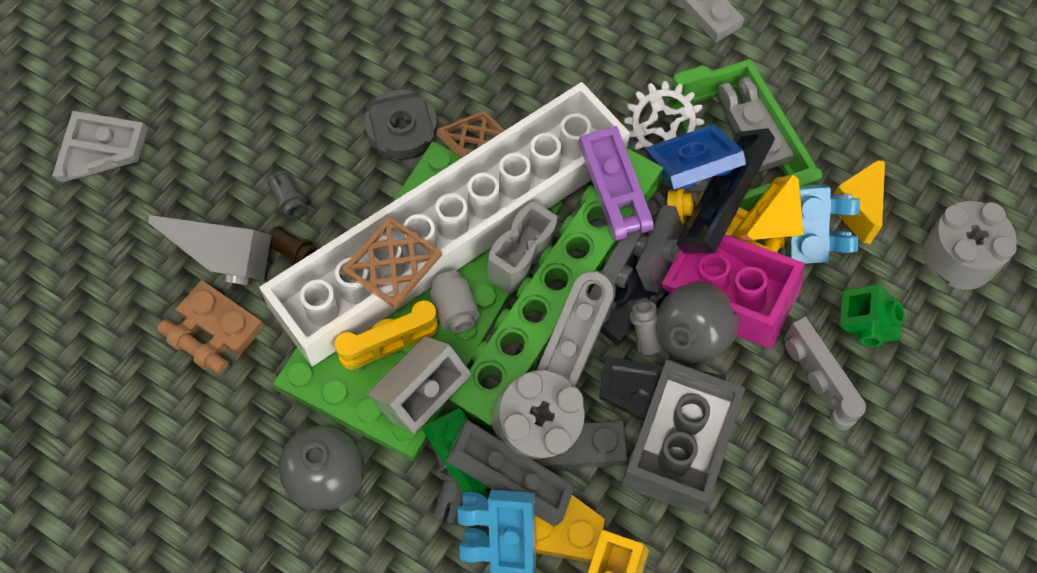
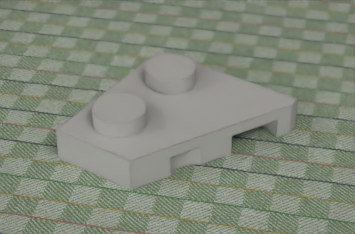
[52,111,148,182]

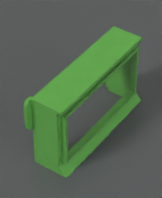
[667,59,822,212]

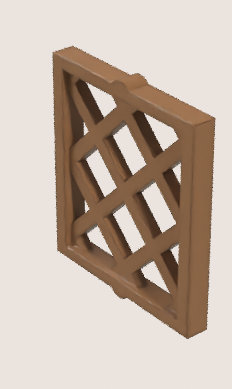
[437,111,505,159]
[342,216,442,309]

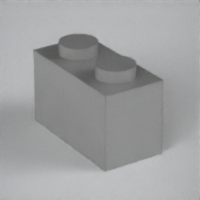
[367,336,472,434]

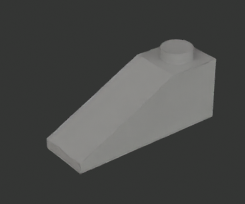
[148,215,271,286]

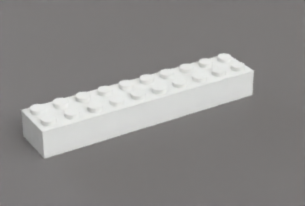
[259,82,630,367]

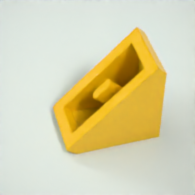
[834,160,885,244]
[731,175,804,241]

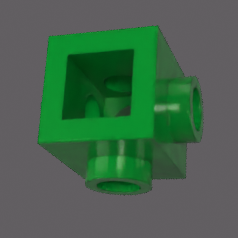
[840,284,905,347]

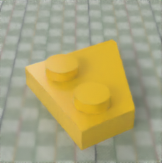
[535,495,605,563]

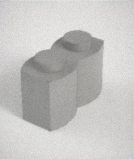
[486,201,557,294]

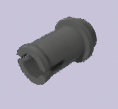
[267,171,307,219]
[432,470,463,526]

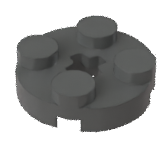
[364,89,438,159]

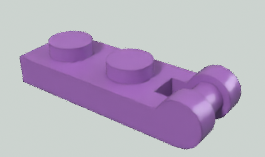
[578,126,653,241]

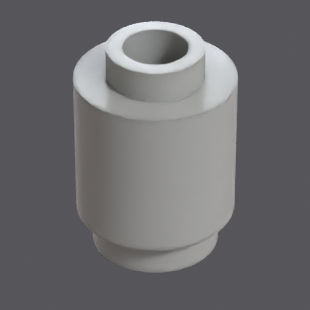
[430,271,480,334]

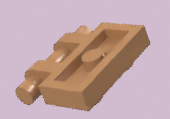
[157,280,264,374]

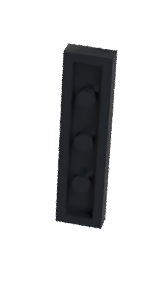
[676,128,775,254]

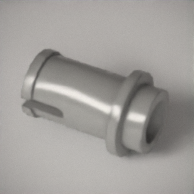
[629,301,663,355]

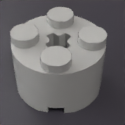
[923,201,1017,290]
[491,370,585,460]

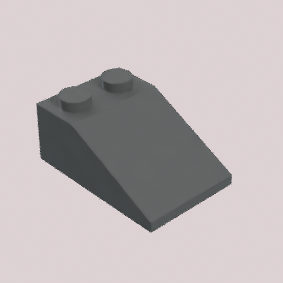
[621,360,746,516]

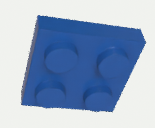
[645,124,746,190]

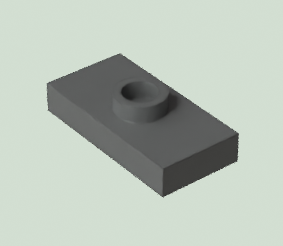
[635,205,684,292]

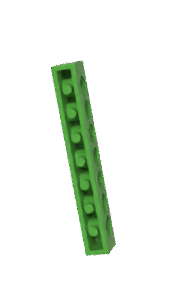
[449,147,663,435]

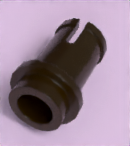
[268,225,317,265]

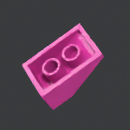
[662,235,805,349]

